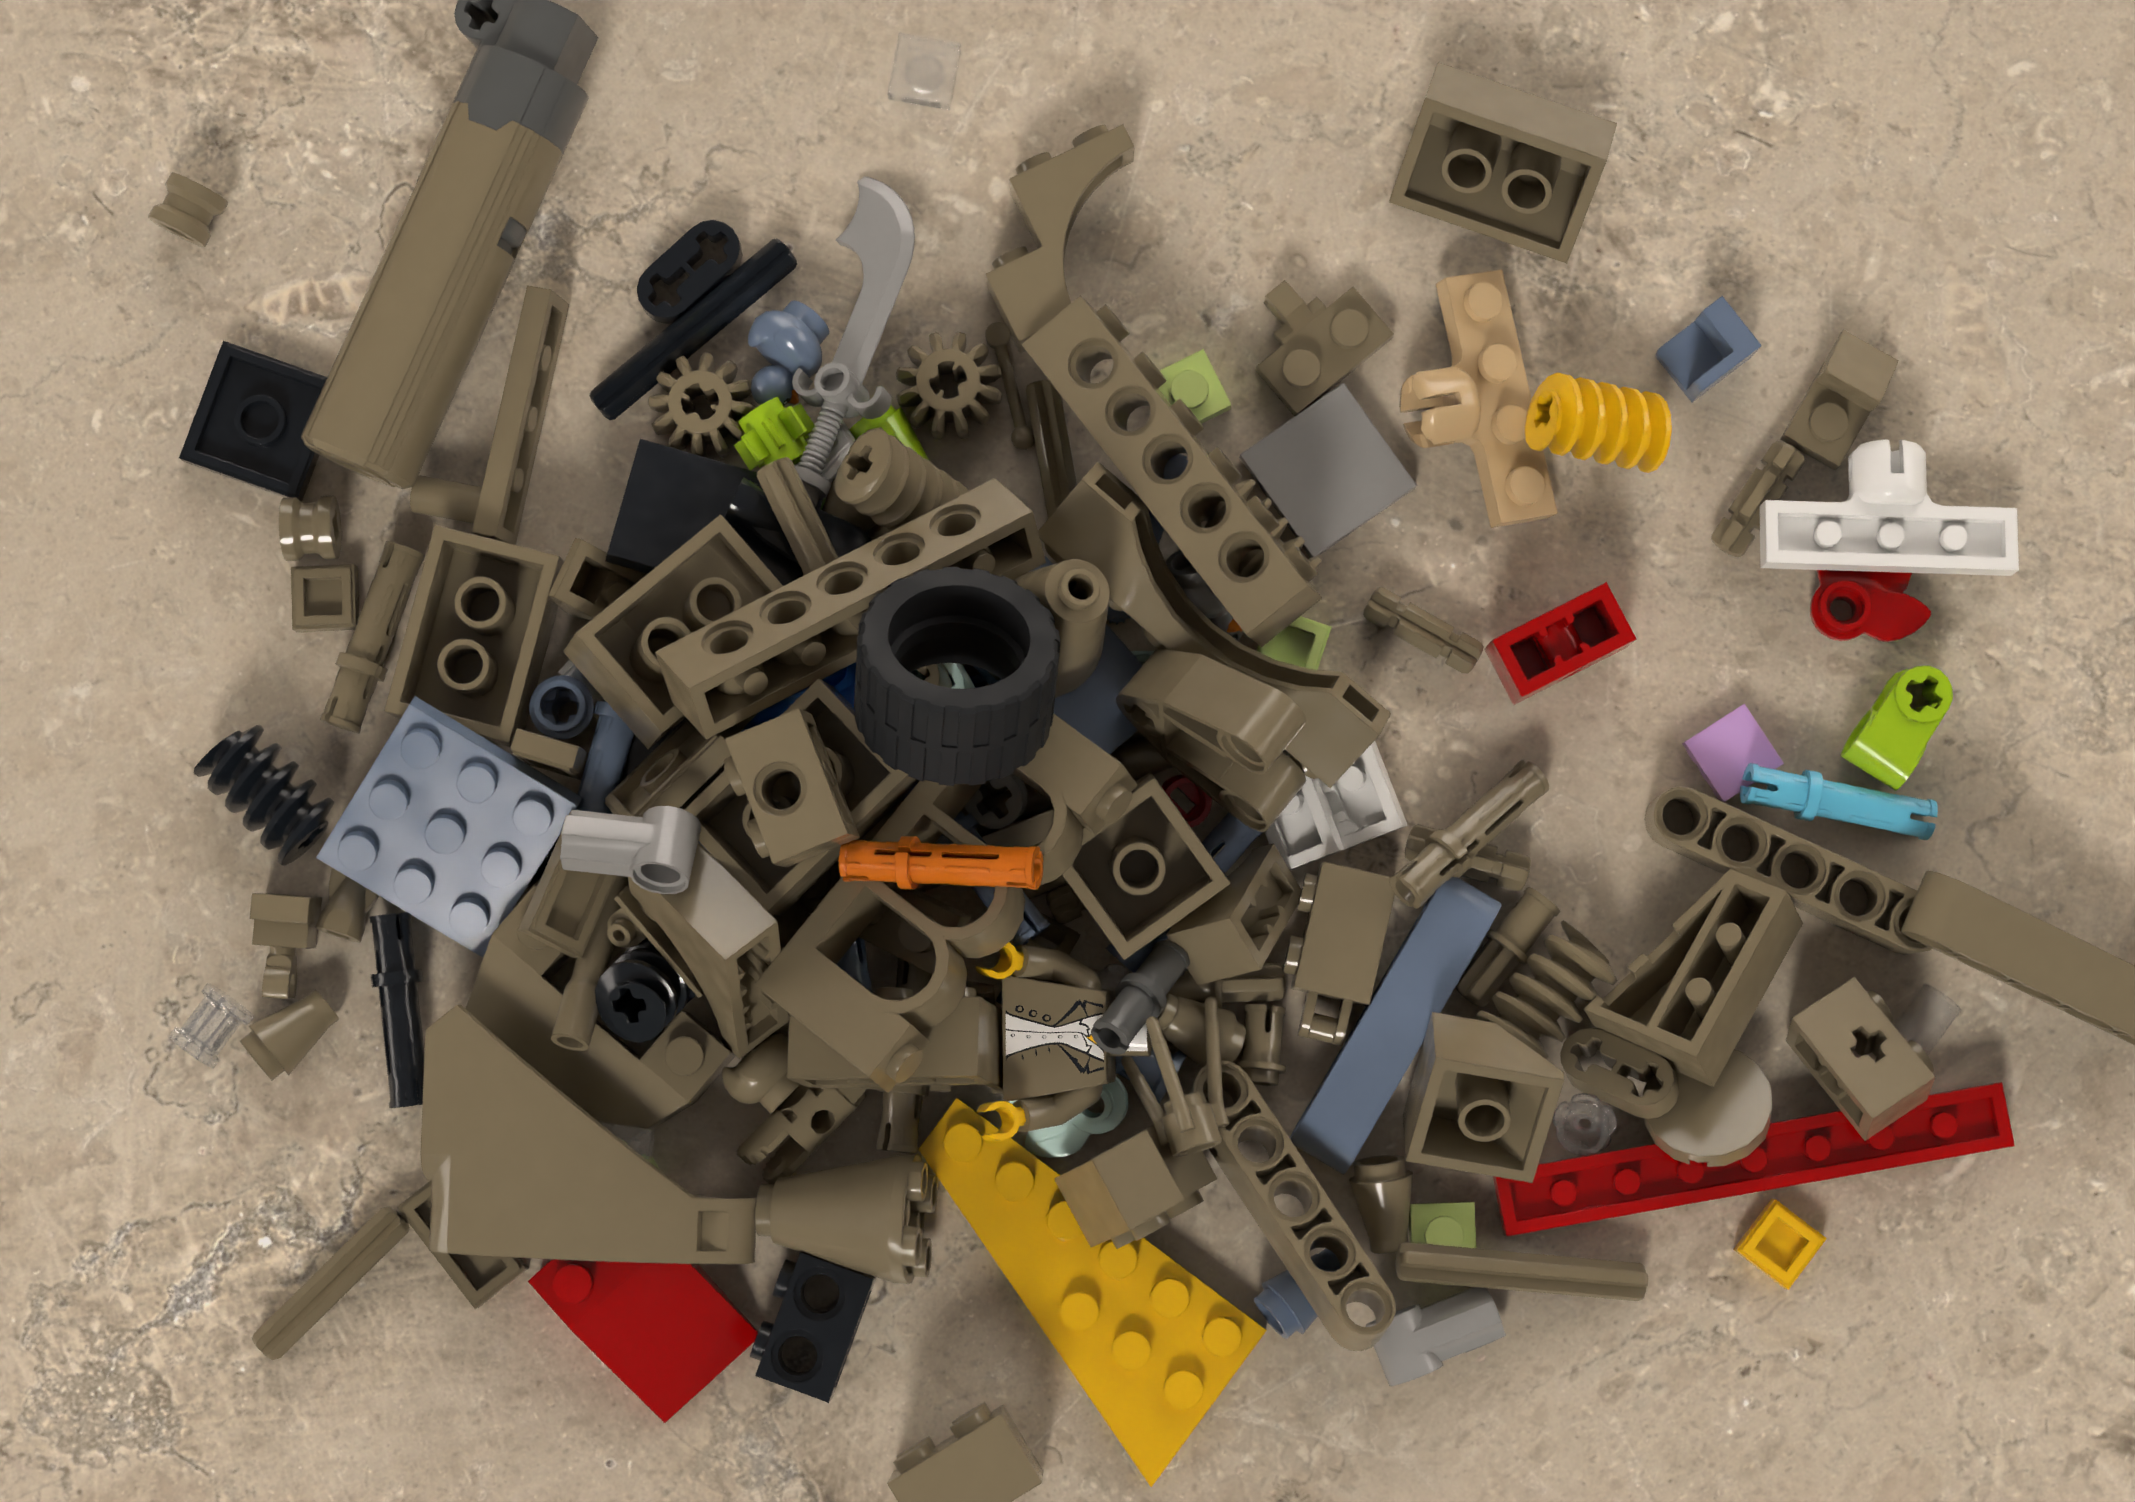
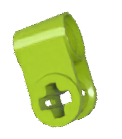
[1841,666,1953,791]

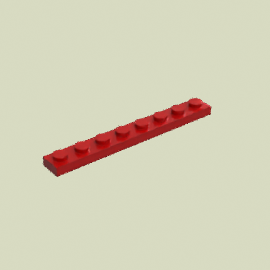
[1493,1082,2015,1236]

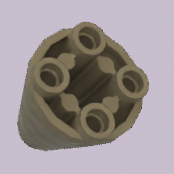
[755,1154,938,1284]

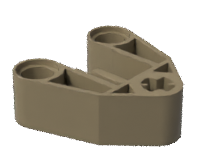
[1116,648,1306,832]

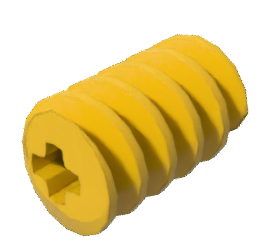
[1525,372,1672,473]

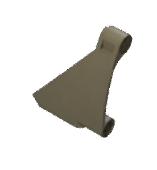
[420,1005,756,1264]

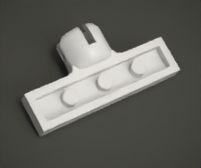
[1759,439,2019,576]

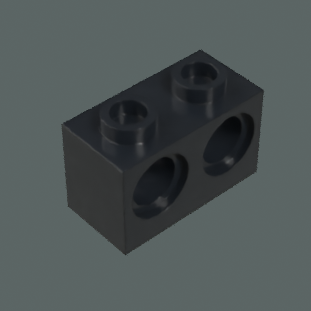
[750,1252,877,1403]

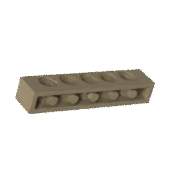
[1021,295,1322,647]
[655,478,1046,740]

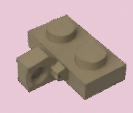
[1256,280,1394,417]

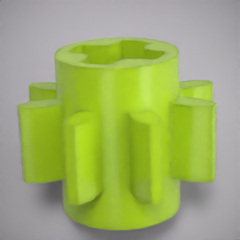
[734,397,814,470]

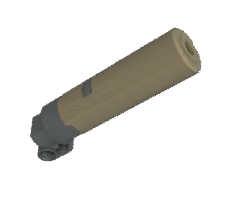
[301,0,598,489]

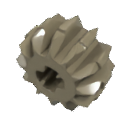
[896,332,1002,440]
[648,352,756,458]

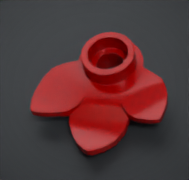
[1810,570,1931,642]

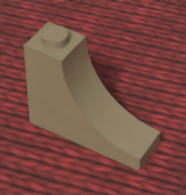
[628,842,789,1059]

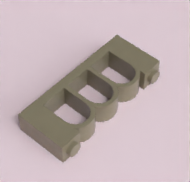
[754,713,1137,1093]

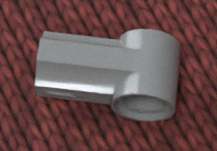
[560,806,702,894]
[1366,1287,1506,1386]

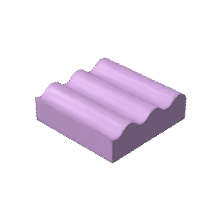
[1682,704,1784,802]

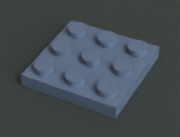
[316,696,582,957]

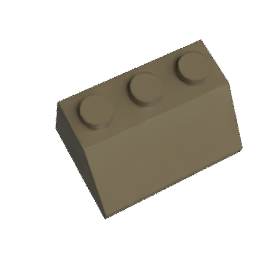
[1389,62,1617,264]

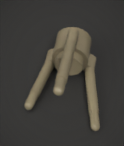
[1121,996,1229,1157]

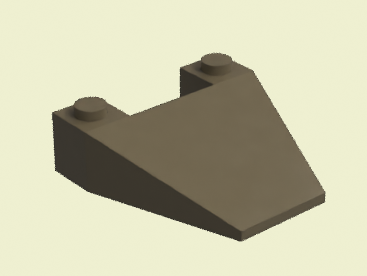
[465,885,736,1144]

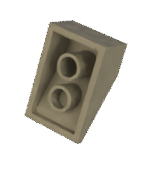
[563,514,783,749]

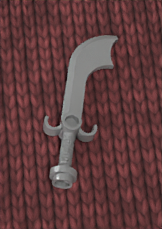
[792,176,915,507]

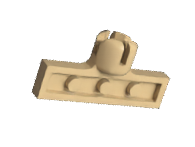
[1399,269,1558,528]

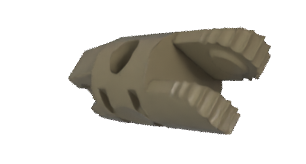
[736,1084,867,1185]

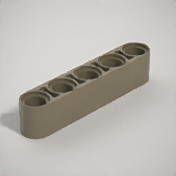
[1644,786,1932,955]
[1901,871,2135,1045]
[1189,1061,1396,1351]

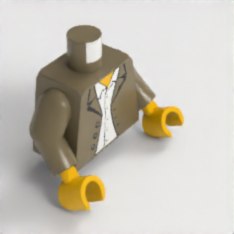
[975,942,1152,1141]

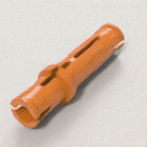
[839,836,1043,890]

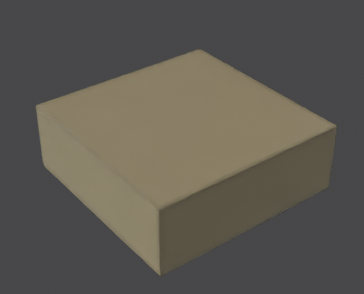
[291,564,359,632]

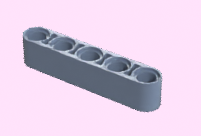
[1290,877,1502,1175]

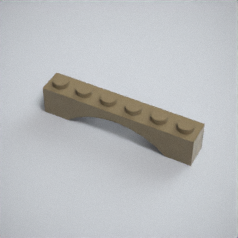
[1038,462,1391,788]

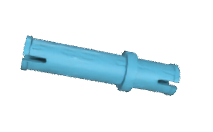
[1740,763,1938,840]

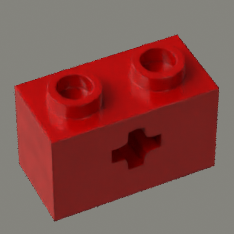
[1484,582,1636,705]

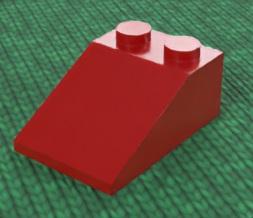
[528,1259,758,1423]

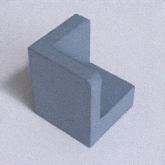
[1656,296,1762,403]

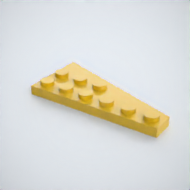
[918,1098,1267,1487]

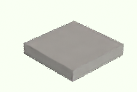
[1239,383,1417,558]

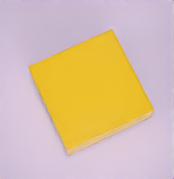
[1733,1198,1827,1290]

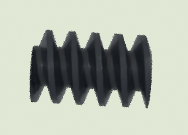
[193,725,334,866]
[595,938,696,1043]

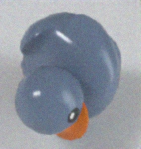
[748,300,829,405]

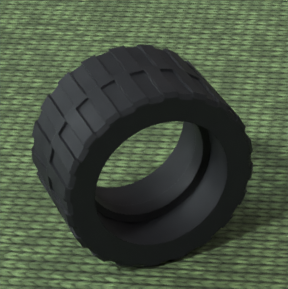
[854,567,1061,786]

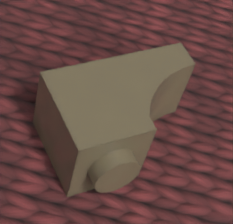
[1167,843,1301,985]

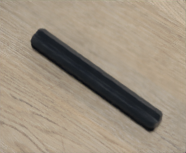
[589,238,797,420]

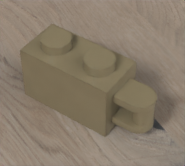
[1283,861,1395,1046]

